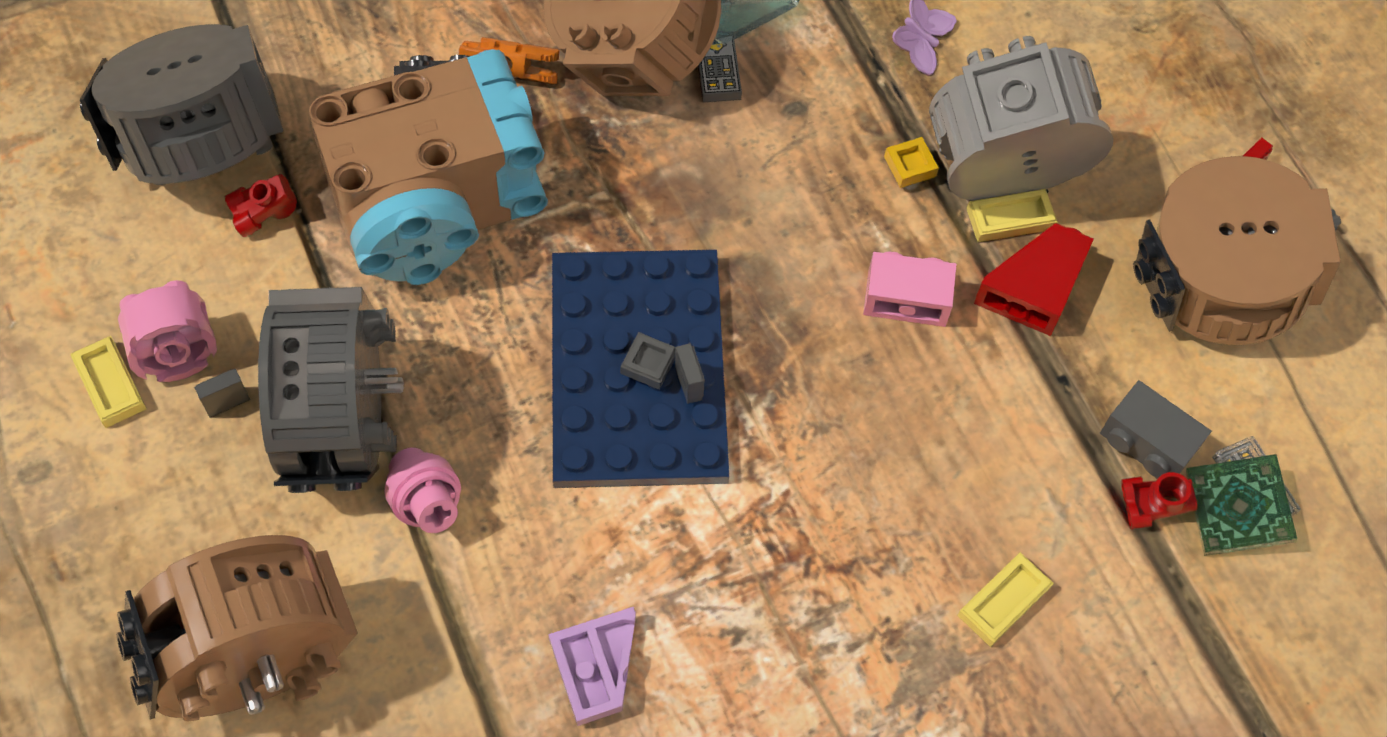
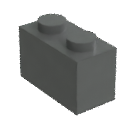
[1099,380,1212,478]

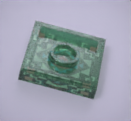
[1186,454,1297,556]

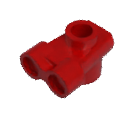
[225,174,297,237]
[1121,472,1197,530]

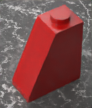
[974,223,1094,336]

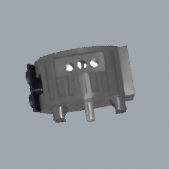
[80,24,284,185]
[258,287,404,493]

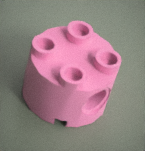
[118,280,217,382]

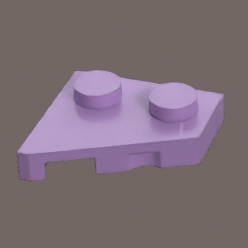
[548,607,636,726]

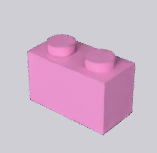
[863,252,956,327]

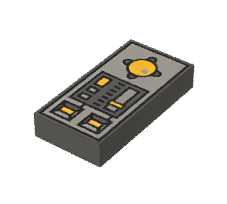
[698,30,742,103]

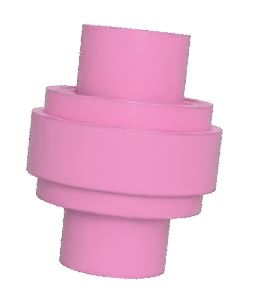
[384,448,461,533]

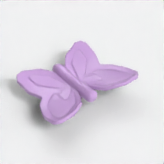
[892,0,957,76]

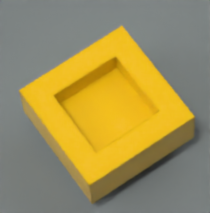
[884,137,939,188]

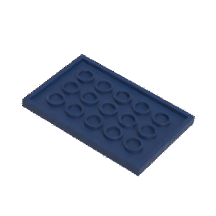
[552,250,730,488]

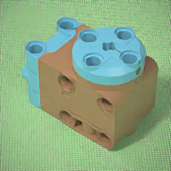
[309,49,548,285]

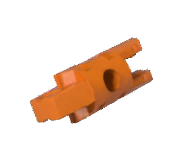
[459,37,560,84]

